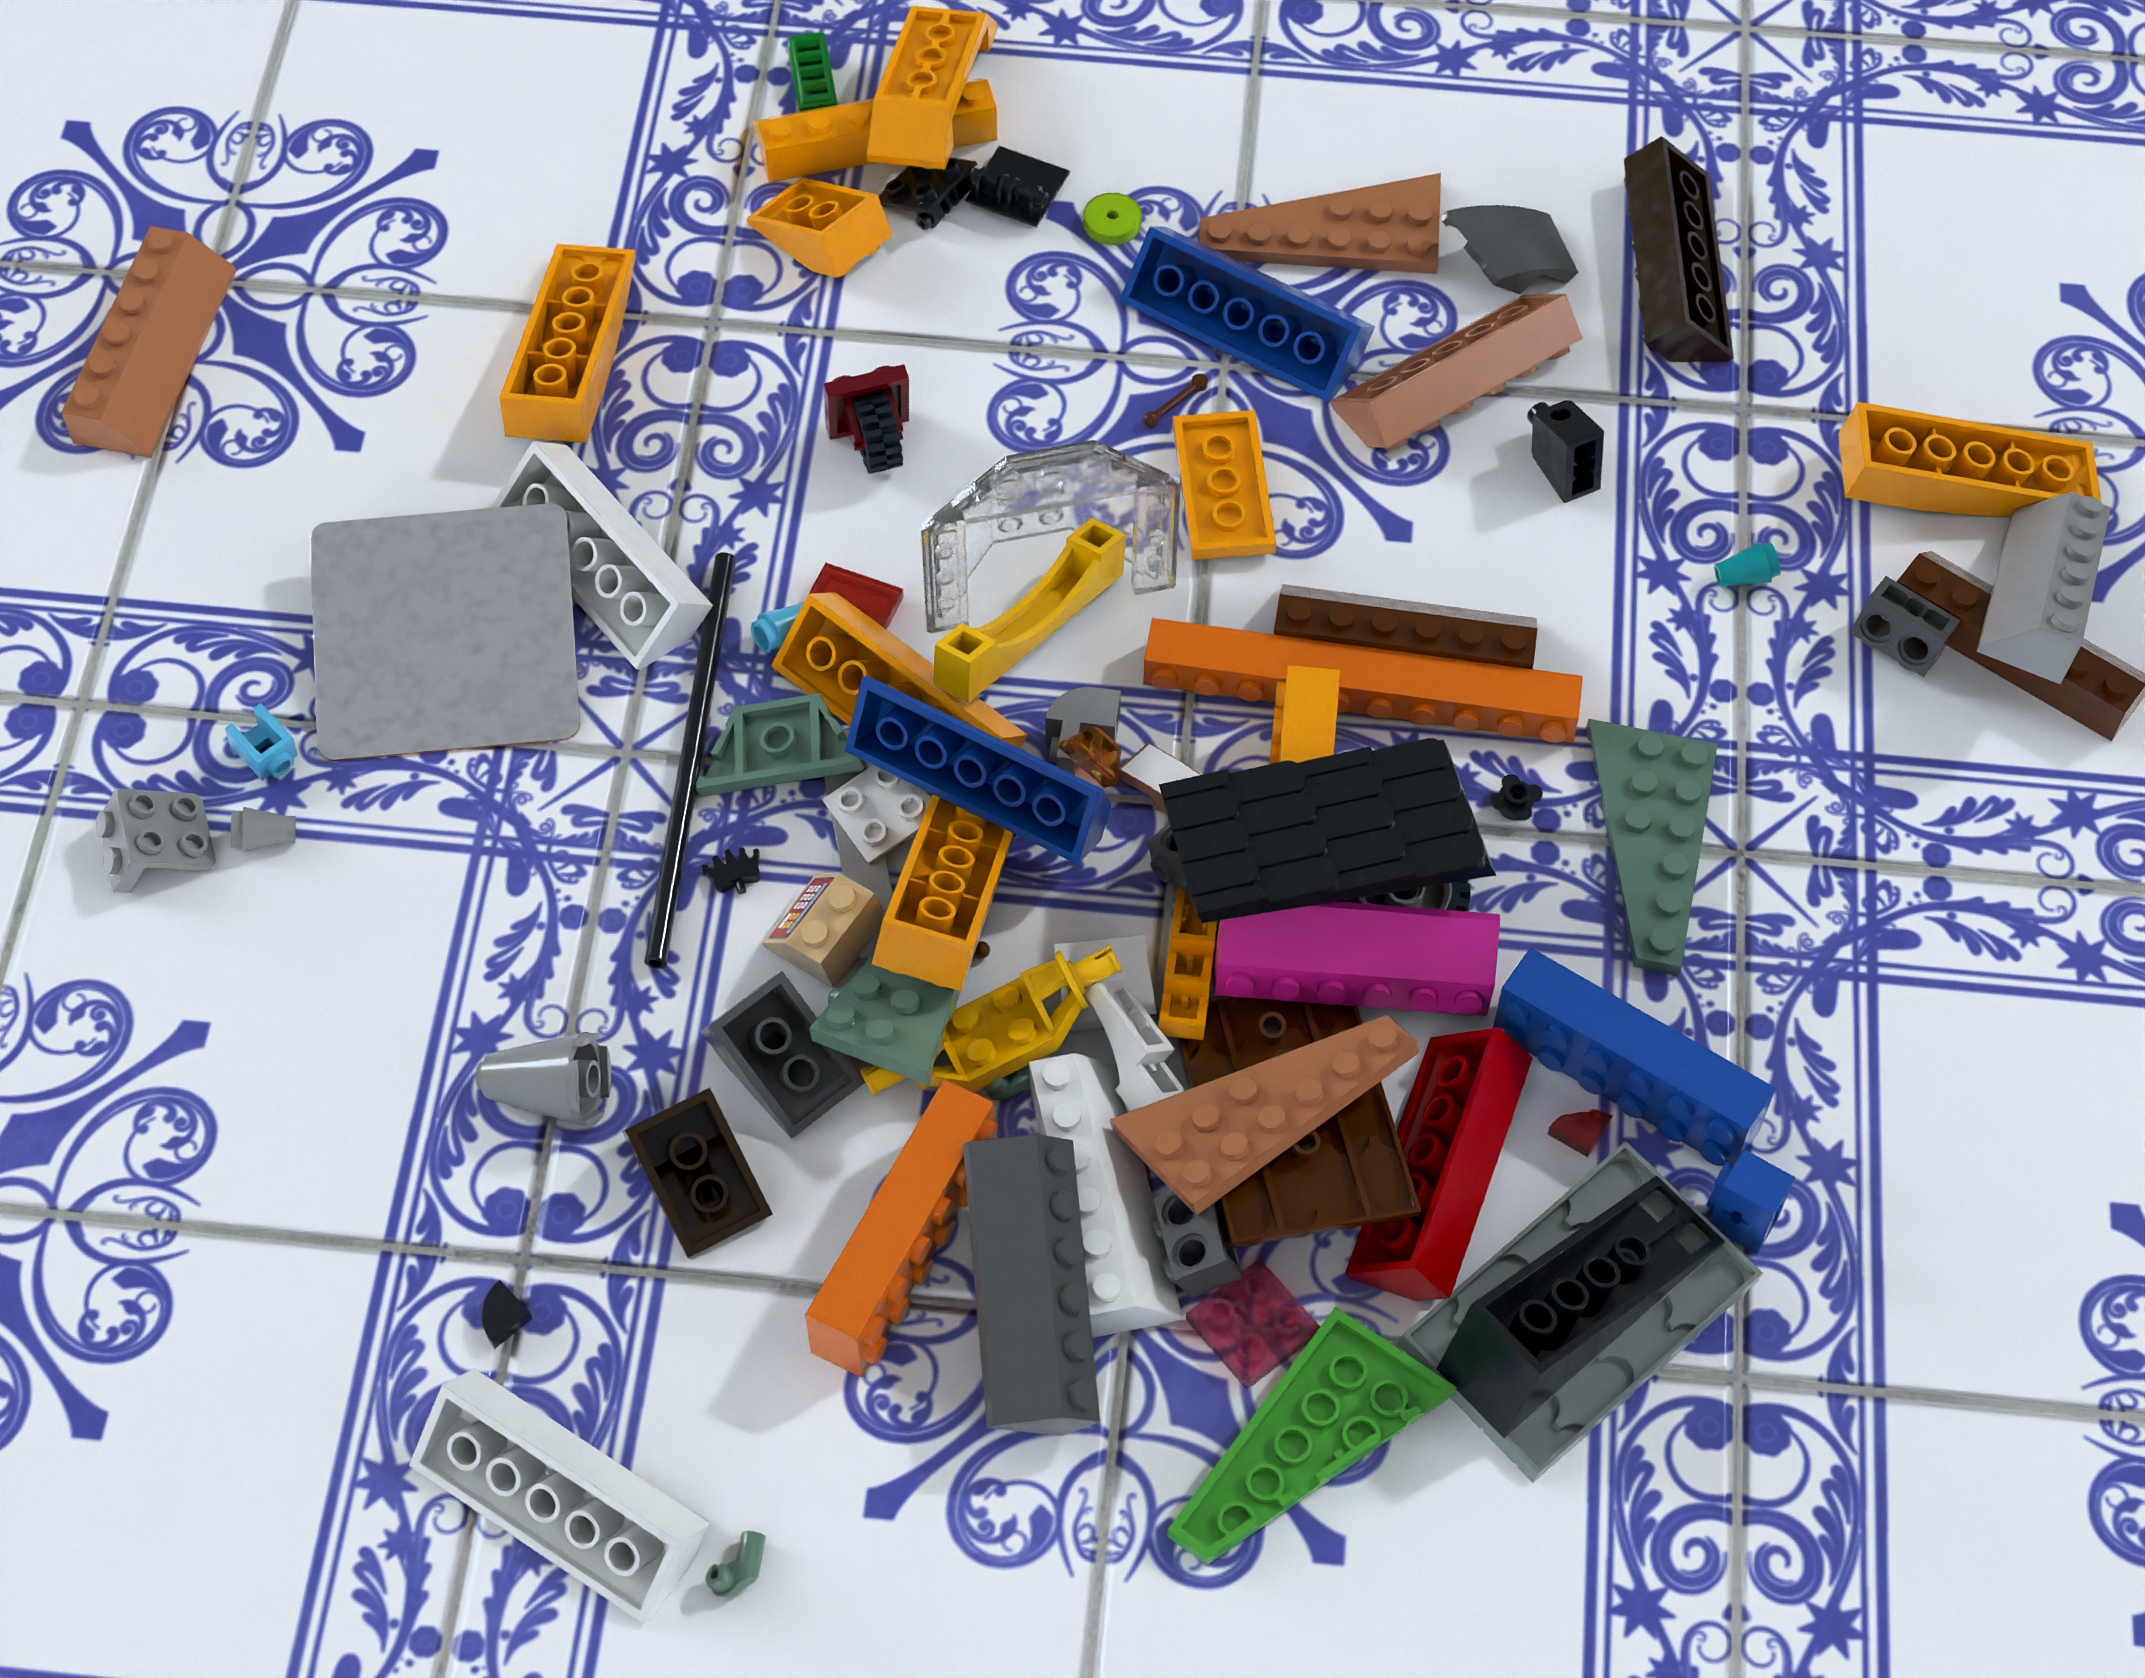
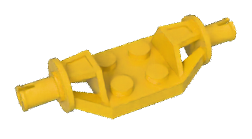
[860,945,1122,1096]

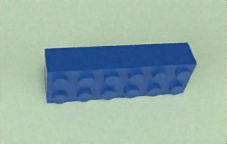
[1493,947,1776,1166]

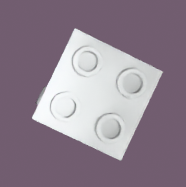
[822,765,930,864]

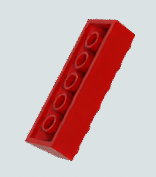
[1345,1027,1533,1301]

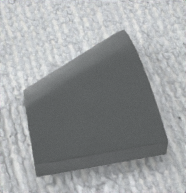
[1440,205,1578,294]

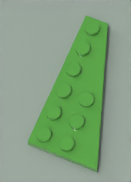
[1167,1307,1457,1565]

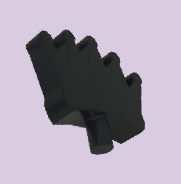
[702,847,760,894]

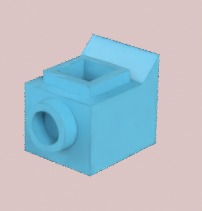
[225,703,298,781]

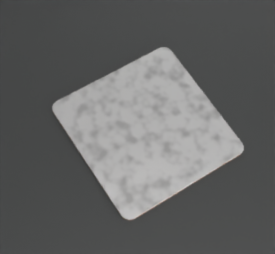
[310,503,580,761]

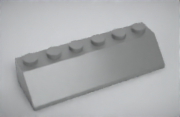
[1977,492,2111,685]

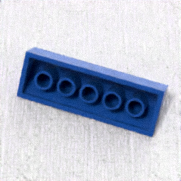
[1119,226,1375,402]
[845,675,1111,865]

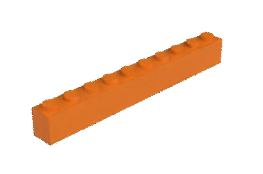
[1143,618,1583,743]

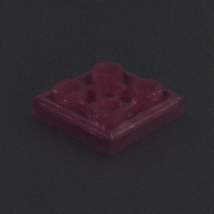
[1185,1259,1320,1390]

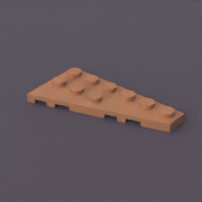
[1199,173,1441,274]

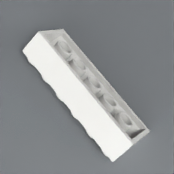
[492,441,713,670]
[1029,1053,1182,1338]
[409,1368,710,1624]

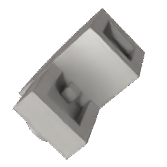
[1045,687,1121,775]

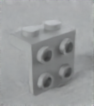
[96,788,216,893]

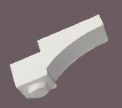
[1085,980,1185,1112]

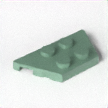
[696,693,865,797]

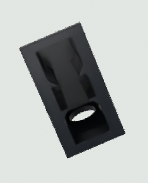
[1527,400,1604,503]

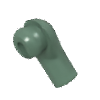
[983,1065,1030,1101]
[706,1531,766,1597]

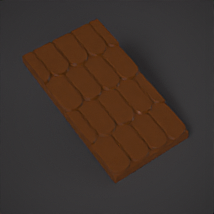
[1176,998,1422,1247]

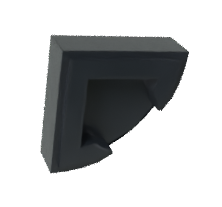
[482,1280,532,1349]

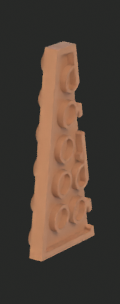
[1109,1015,1419,1215]

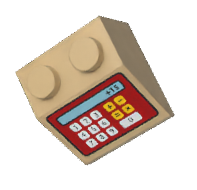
[762,873,885,988]

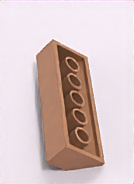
[61,226,236,458]
[1330,294,1583,451]

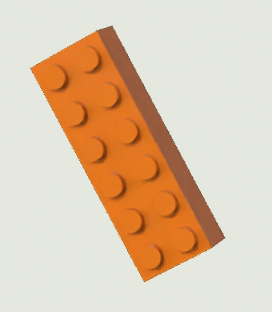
[805,1079,999,1377]

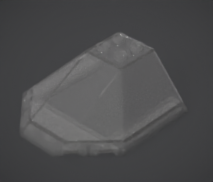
[920,440,1181,633]

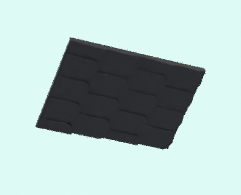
[1159,738,1496,923]

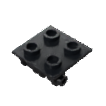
[965,146,1070,228]
[878,157,977,230]

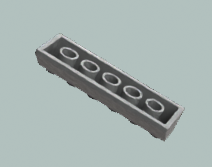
[963,1134,1100,1436]

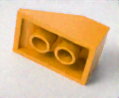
[746,177,893,278]

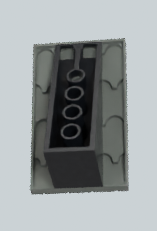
[1398,1141,1763,1483]

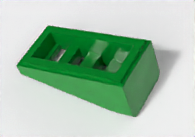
[787,32,838,112]

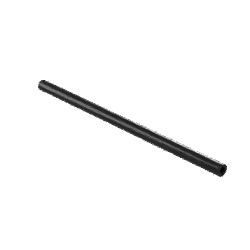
[644,552,736,969]

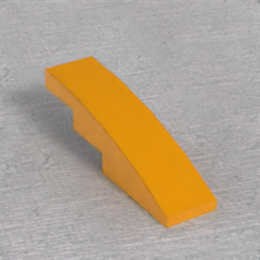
[1158,886,1218,1040]

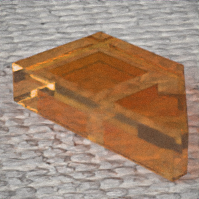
[1059,726,1122,788]

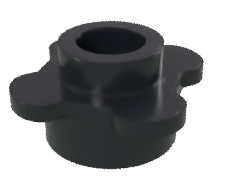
[1491,774,1543,821]

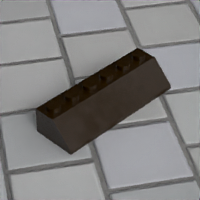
[1624,136,1734,362]

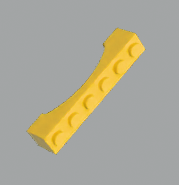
[933,518,1126,703]

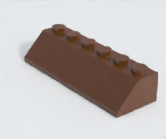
[1897,551,2145,741]
[1274,584,1538,669]

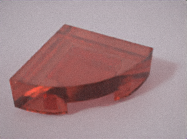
[1547,1109,1613,1157]

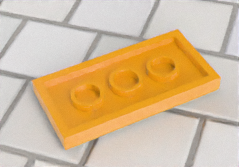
[1172,410,1276,560]

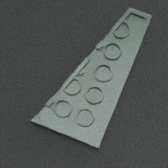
[1586,718,1718,976]
[810,953,961,1086]

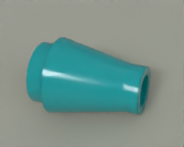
[1714,542,1781,588]

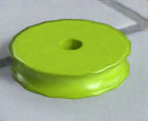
[1083,193,1142,245]

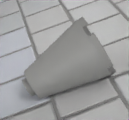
[476,1032,611,1125]

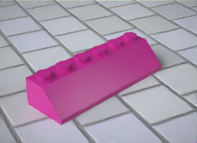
[1214,901,1500,1016]

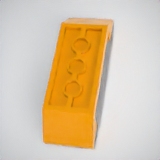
[867,6,998,169]

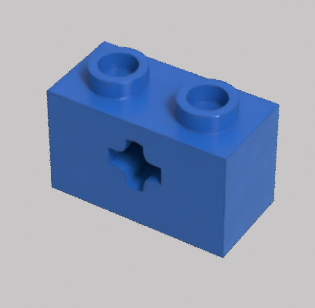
[1706,1149,1796,1254]

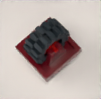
[824,364,909,474]

